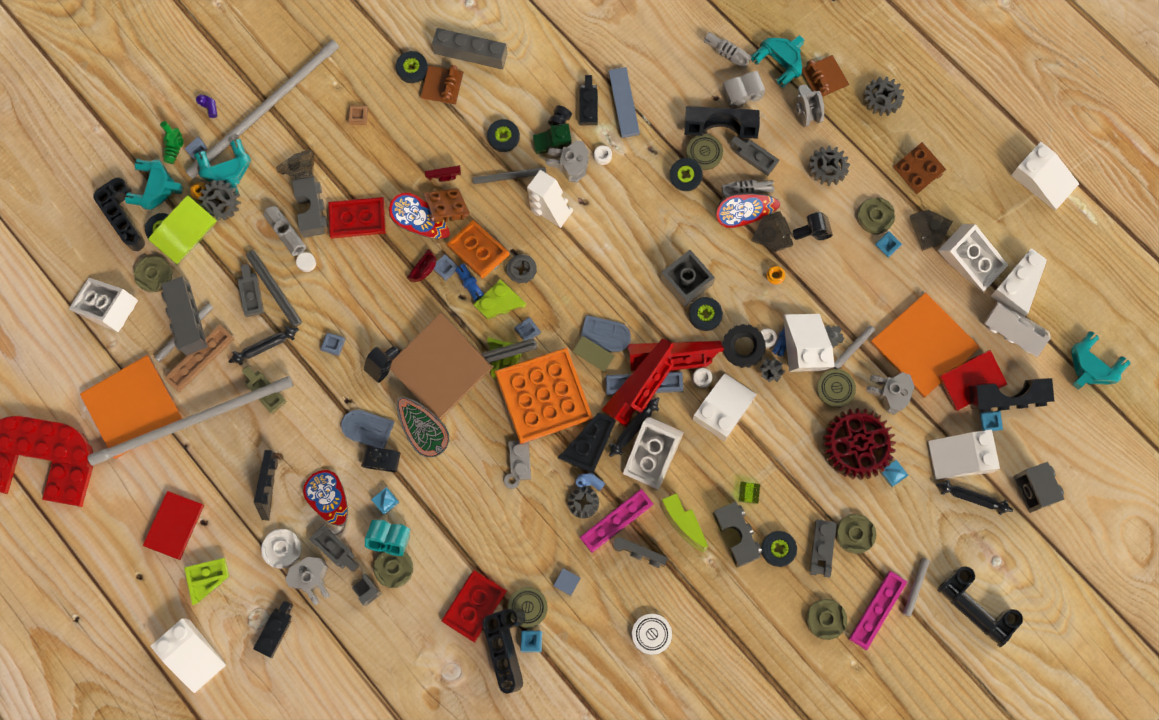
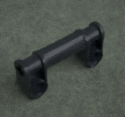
[937,566,1023,647]

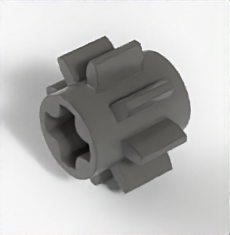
[759,358,785,382]

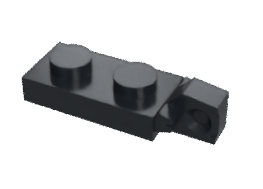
[580,75,598,126]
[253,601,293,658]

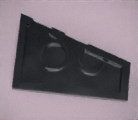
[558,412,616,474]
[253,450,278,521]

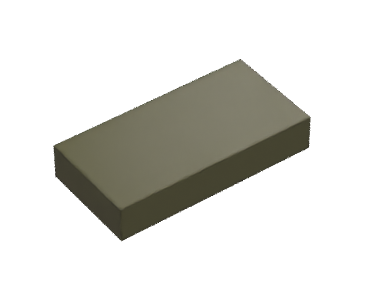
[572,336,615,372]

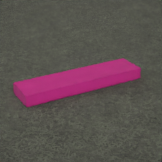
[580,489,654,553]
[848,571,907,651]

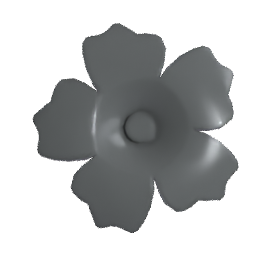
[825,325,845,348]

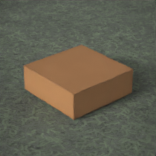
[348,105,368,125]

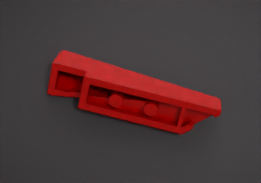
[602,338,674,426]
[628,341,724,371]

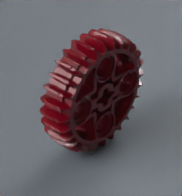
[822,408,896,480]

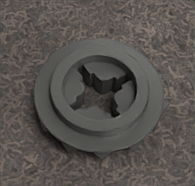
[507,255,537,284]
[568,487,599,519]

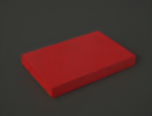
[328,197,386,239]
[938,350,1008,411]
[143,491,204,560]
[441,570,507,643]

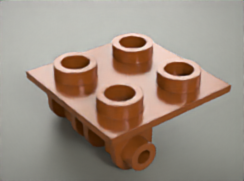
[802,55,849,97]
[421,65,464,105]
[893,142,947,194]
[423,189,470,223]

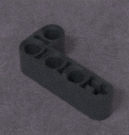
[93,177,145,251]
[483,608,525,694]

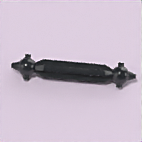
[228,326,299,365]
[608,397,660,457]
[936,479,1013,515]

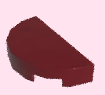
[425,165,461,182]
[407,249,437,282]

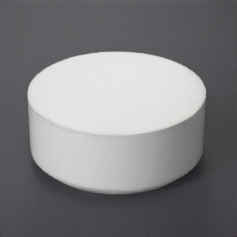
[594,145,612,165]
[296,252,316,272]
[761,328,777,349]
[693,368,712,388]

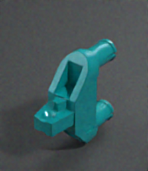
[750,35,805,88]
[194,139,251,194]
[125,159,184,210]
[1071,331,1131,390]

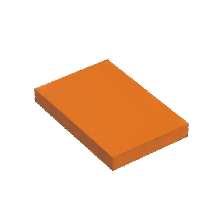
[446,220,510,279]

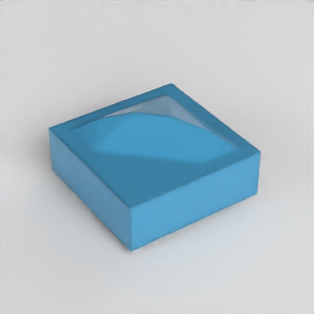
[875,231,903,258]
[979,410,1003,431]
[880,460,909,487]
[371,487,400,515]
[520,631,543,653]

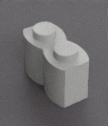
[723,71,765,107]

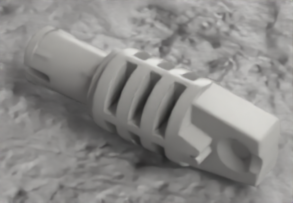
[704,32,751,68]
[721,180,774,197]

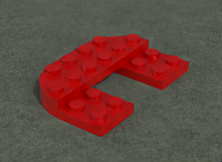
[0,416,93,507]

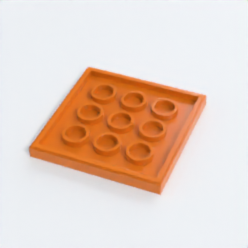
[870,293,980,398]
[494,347,593,444]
[80,355,183,459]

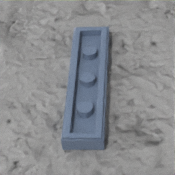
[609,67,640,138]
[606,372,683,396]

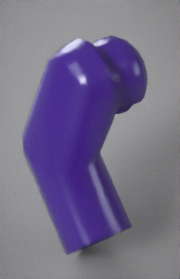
[196,95,218,118]

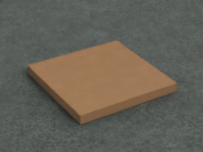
[390,312,493,420]

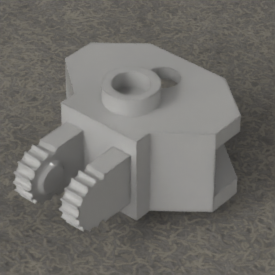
[795,84,824,127]
[546,141,589,183]
[866,372,915,415]
[285,557,330,605]

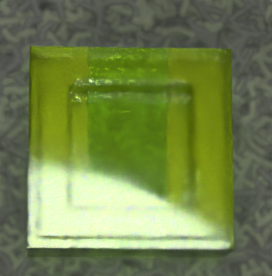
[738,482,760,504]

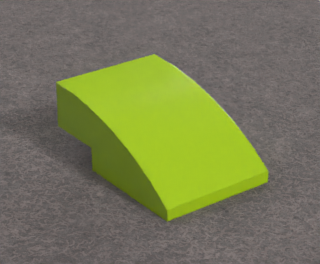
[148,195,217,265]
[660,493,708,552]

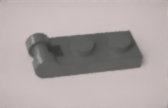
[809,519,837,578]
[613,538,668,568]

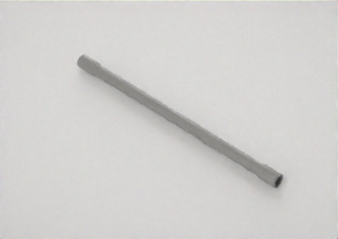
[185,40,339,179]
[88,376,294,466]

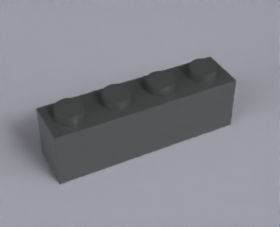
[432,28,508,70]
[161,276,208,356]

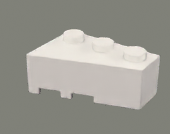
[527,170,573,228]
[991,248,1047,317]
[985,302,1051,357]

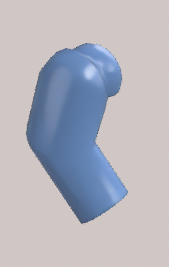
[575,473,605,491]

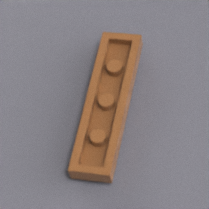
[164,325,234,392]

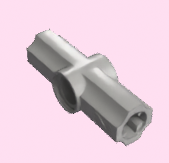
[263,206,306,256]

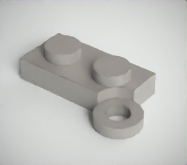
[504,441,531,489]

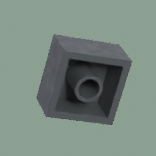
[660,250,715,307]
[1013,462,1064,513]

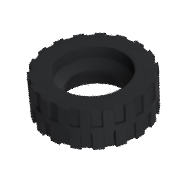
[723,324,766,368]

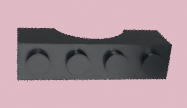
[684,106,760,139]
[969,378,1055,412]

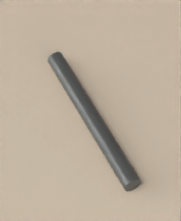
[473,167,546,184]

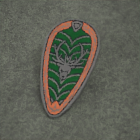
[397,397,449,457]

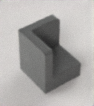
[352,574,382,606]

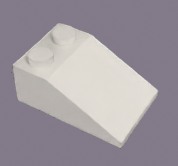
[1011,142,1079,211]
[938,224,1008,292]
[69,278,138,332]
[783,314,835,372]
[693,373,757,442]
[623,417,684,490]
[928,430,1000,480]
[151,618,226,693]

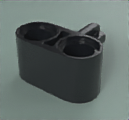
[793,212,833,240]
[364,346,401,383]
[361,447,401,472]

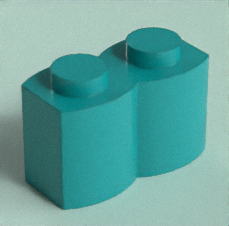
[365,520,410,556]

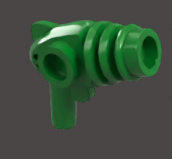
[160,121,184,164]

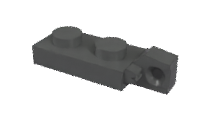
[730,136,780,176]
[238,264,265,317]
[309,525,359,572]

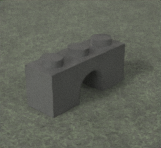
[292,176,328,238]
[713,502,762,568]

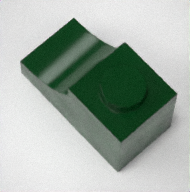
[533,123,572,154]

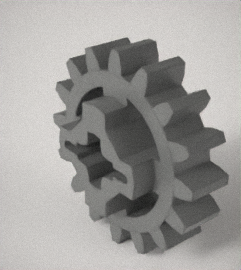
[863,76,904,116]
[808,145,850,186]
[199,180,241,221]

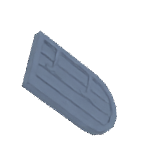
[580,315,631,352]
[341,410,395,449]

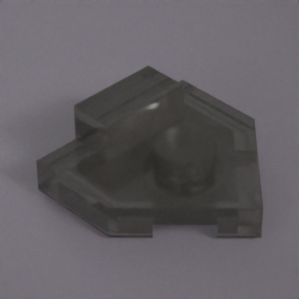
[276,150,314,180]
[910,210,953,251]
[751,211,794,252]

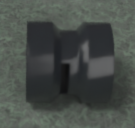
[548,105,572,126]

